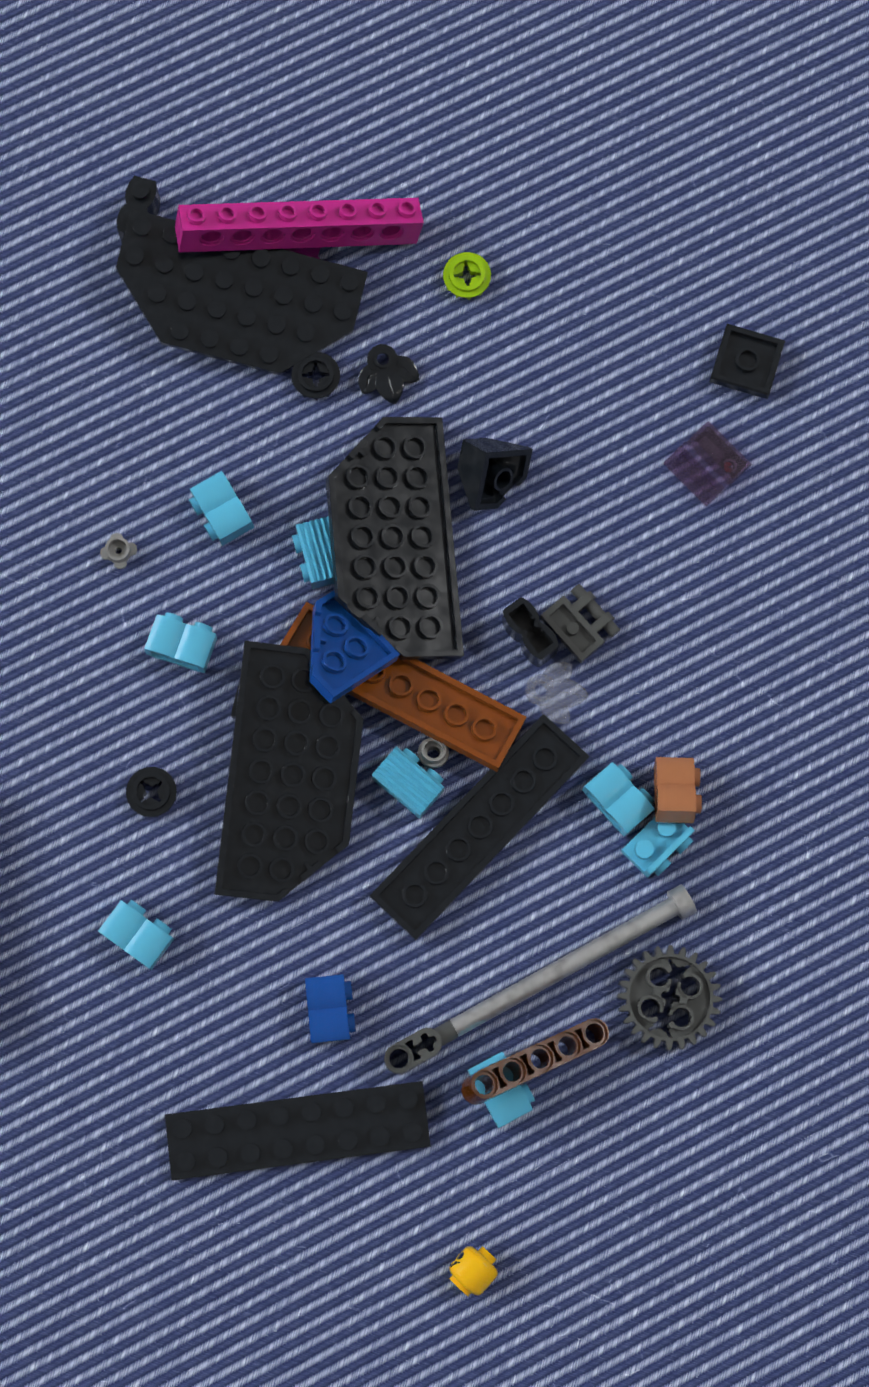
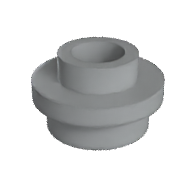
[418,738,449,768]

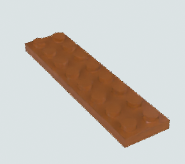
[280,602,527,772]

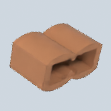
[654,757,702,823]

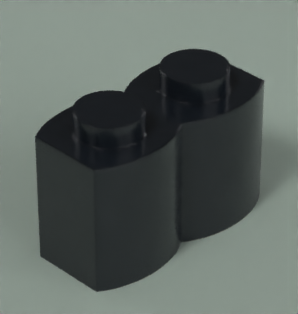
[116,176,160,243]
[502,597,559,667]

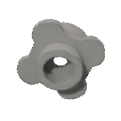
[100,533,137,569]

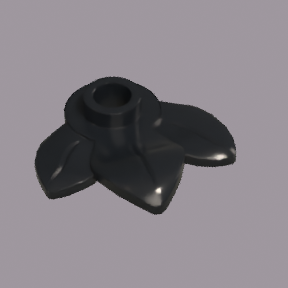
[358,344,419,404]

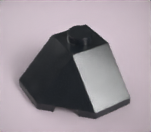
[457,438,533,511]

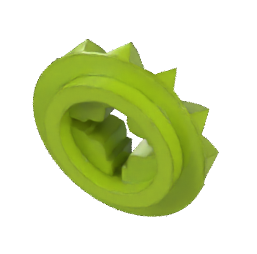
[443,252,491,300]

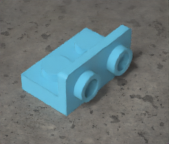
[621,817,695,878]

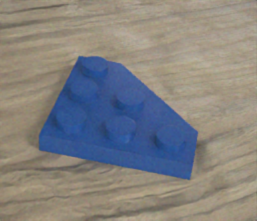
[309,591,400,704]

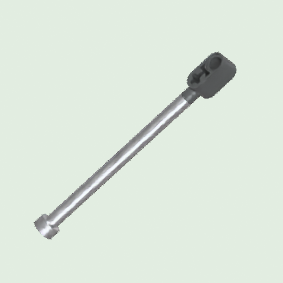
[384,884,697,1074]

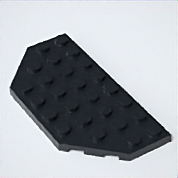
[116,209,368,375]
[326,417,464,660]
[214,641,363,902]

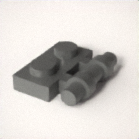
[540,584,621,663]

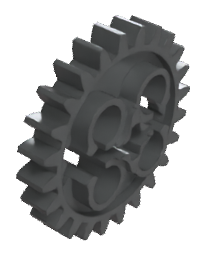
[617,945,722,1051]

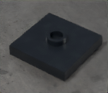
[709,324,785,399]

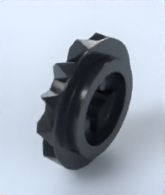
[291,352,340,401]
[126,767,177,817]

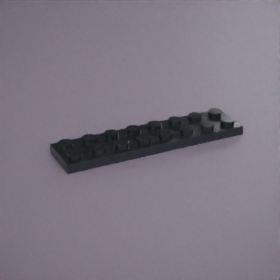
[370,714,590,941]
[165,1081,431,1180]

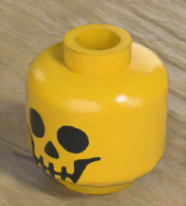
[449,1246,498,1297]

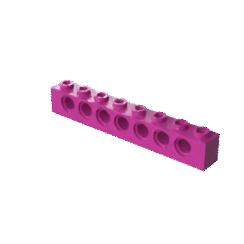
[175,198,424,252]

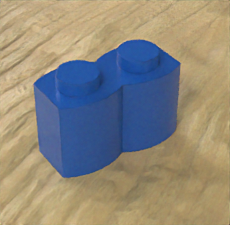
[305,974,356,1044]

